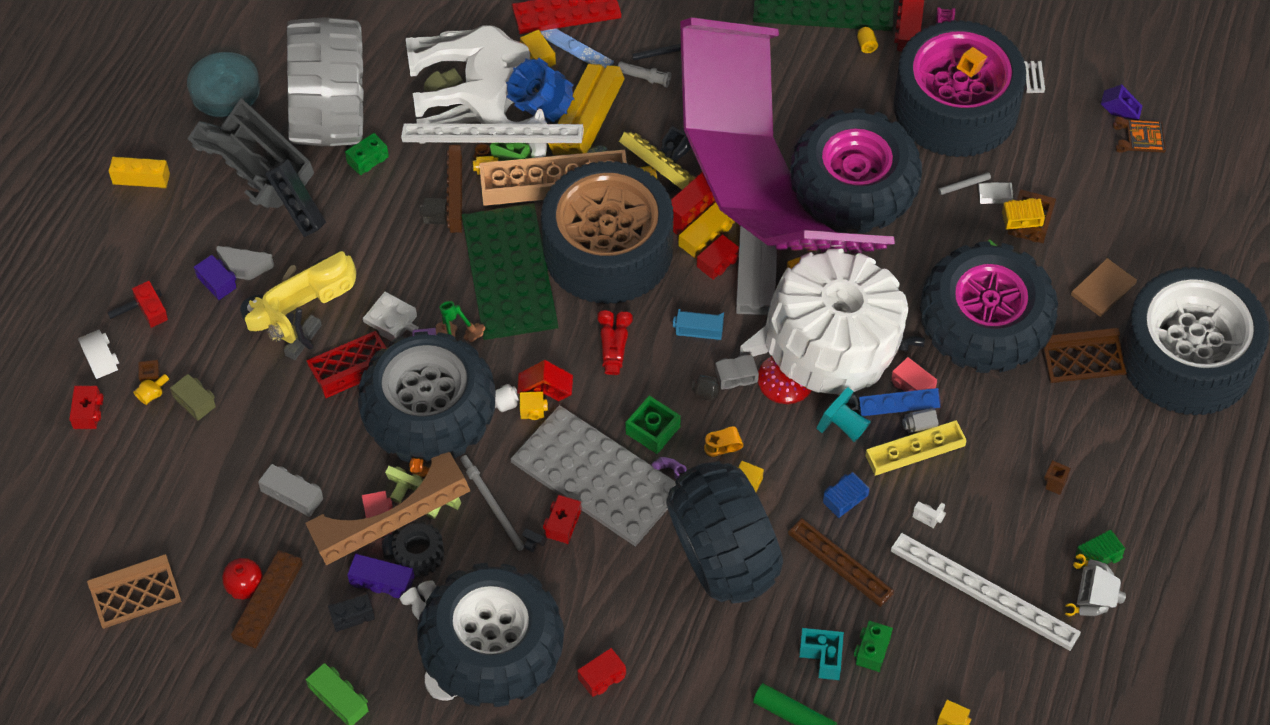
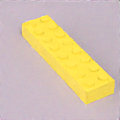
[619,132,696,190]
[865,420,966,476]

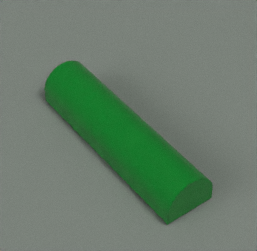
[753,683,837,725]

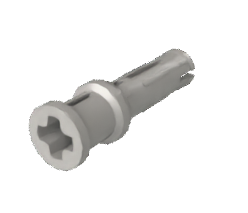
[618,61,671,88]

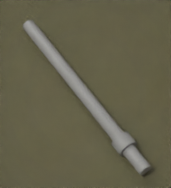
[460,455,524,551]

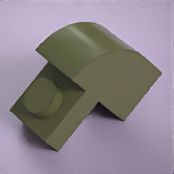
[424,68,463,107]

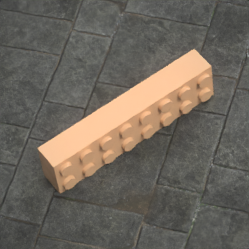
[479,150,627,206]

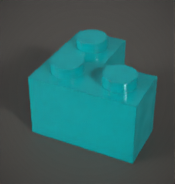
[799,628,844,680]

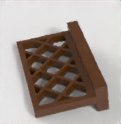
[1041,328,1127,383]

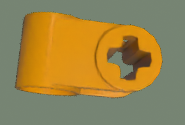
[704,426,743,457]

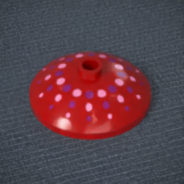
[758,356,812,404]

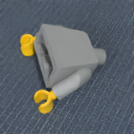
[1065,554,1126,617]

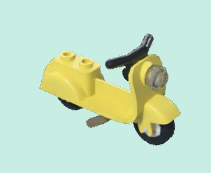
[240,251,356,349]

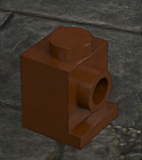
[1044,460,1071,495]

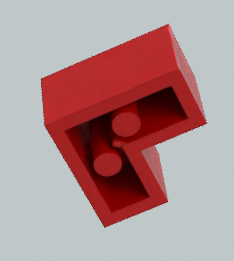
[517,360,573,401]

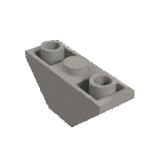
[216,246,274,280]

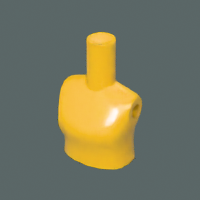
[133,374,169,405]

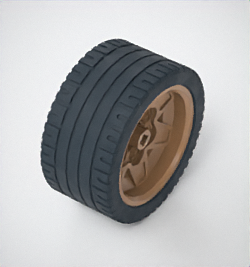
[541,161,673,304]

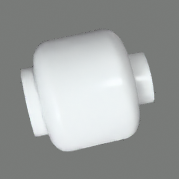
[495,384,520,412]

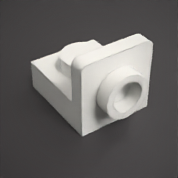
[913,501,946,528]

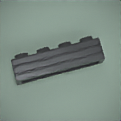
[284,315,322,360]

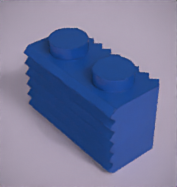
[823,472,869,518]

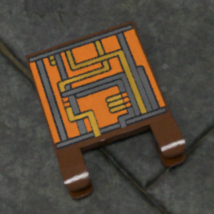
[1113,117,1166,153]

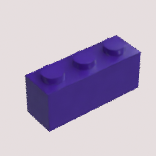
[347,554,415,598]

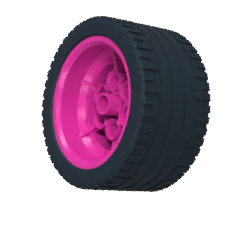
[894,20,1026,157]

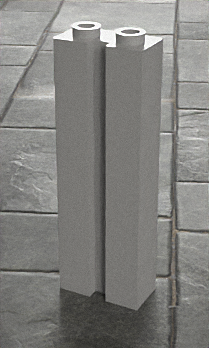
[736,226,777,315]

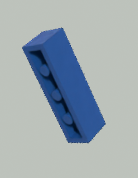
[859,388,941,416]

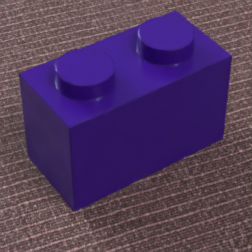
[194,255,237,301]

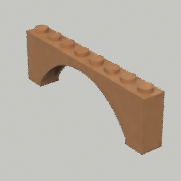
[305,452,470,565]

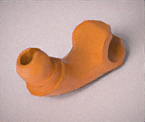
[409,458,430,477]

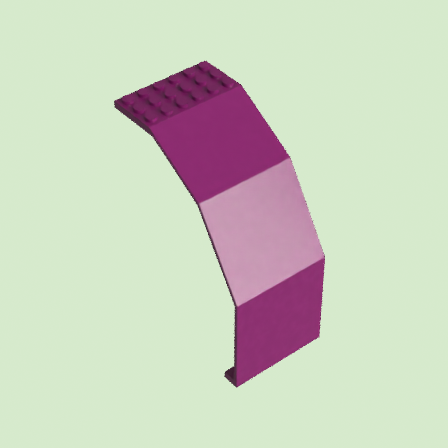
[680,17,895,254]

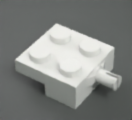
[363,292,418,341]

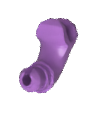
[651,457,687,479]

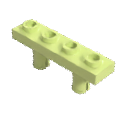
[385,466,461,519]

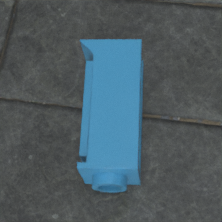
[673,309,724,340]

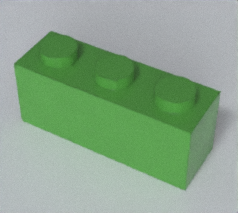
[306,663,368,725]

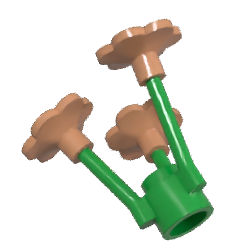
[436,301,485,342]

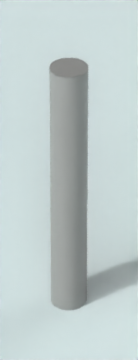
[938,172,991,195]

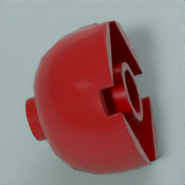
[222,558,263,600]

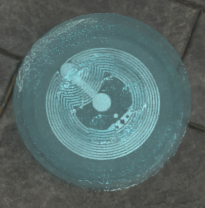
[187,52,260,117]

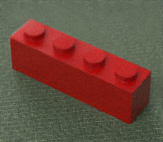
[894,0,924,51]

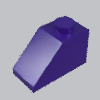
[1101,84,1142,120]

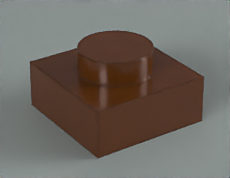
[139,360,159,382]

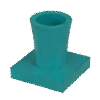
[816,387,871,442]

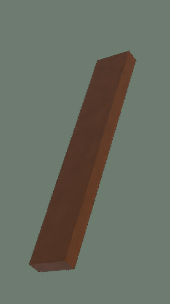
[788,518,894,607]

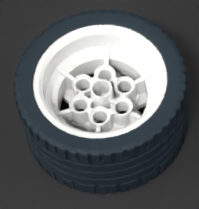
[1121,267,1269,415]

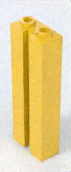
[548,64,625,156]

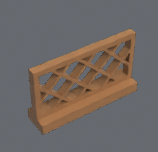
[87,554,182,629]

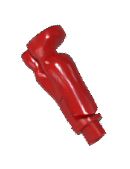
[597,310,633,375]

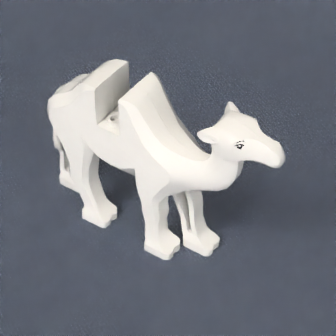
[406,25,547,158]

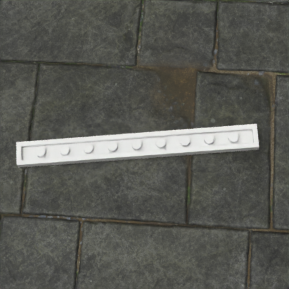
[401,124,584,143]
[891,533,1081,651]

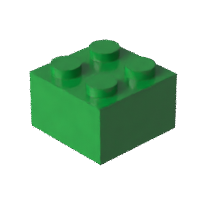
[626,395,681,454]

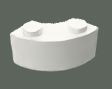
[78,330,119,379]

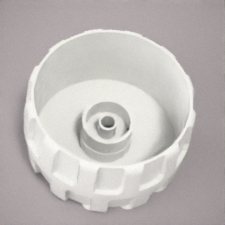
[766,249,908,395]

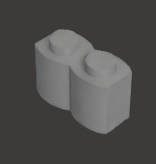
[715,355,759,389]
[902,408,939,433]

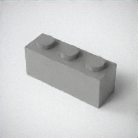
[258,464,323,517]

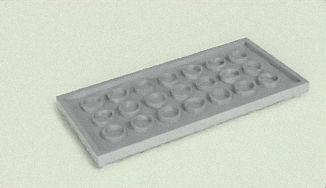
[511,405,676,547]

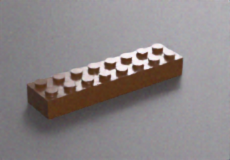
[447,145,462,233]
[231,550,303,649]

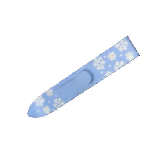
[540,29,614,68]

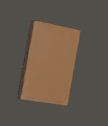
[1071,258,1137,317]

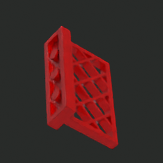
[306,331,387,398]

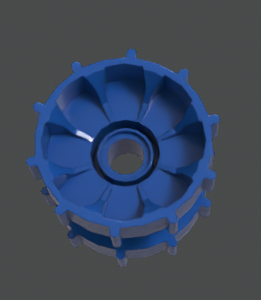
[506,58,574,123]

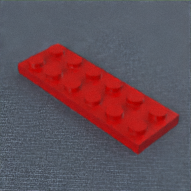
[512,0,621,34]

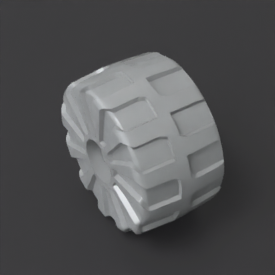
[287,17,363,146]

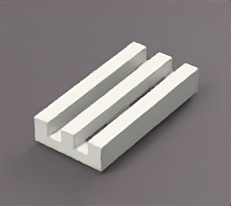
[1024,61,1045,93]

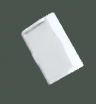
[978,182,1013,204]

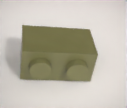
[170,374,216,421]

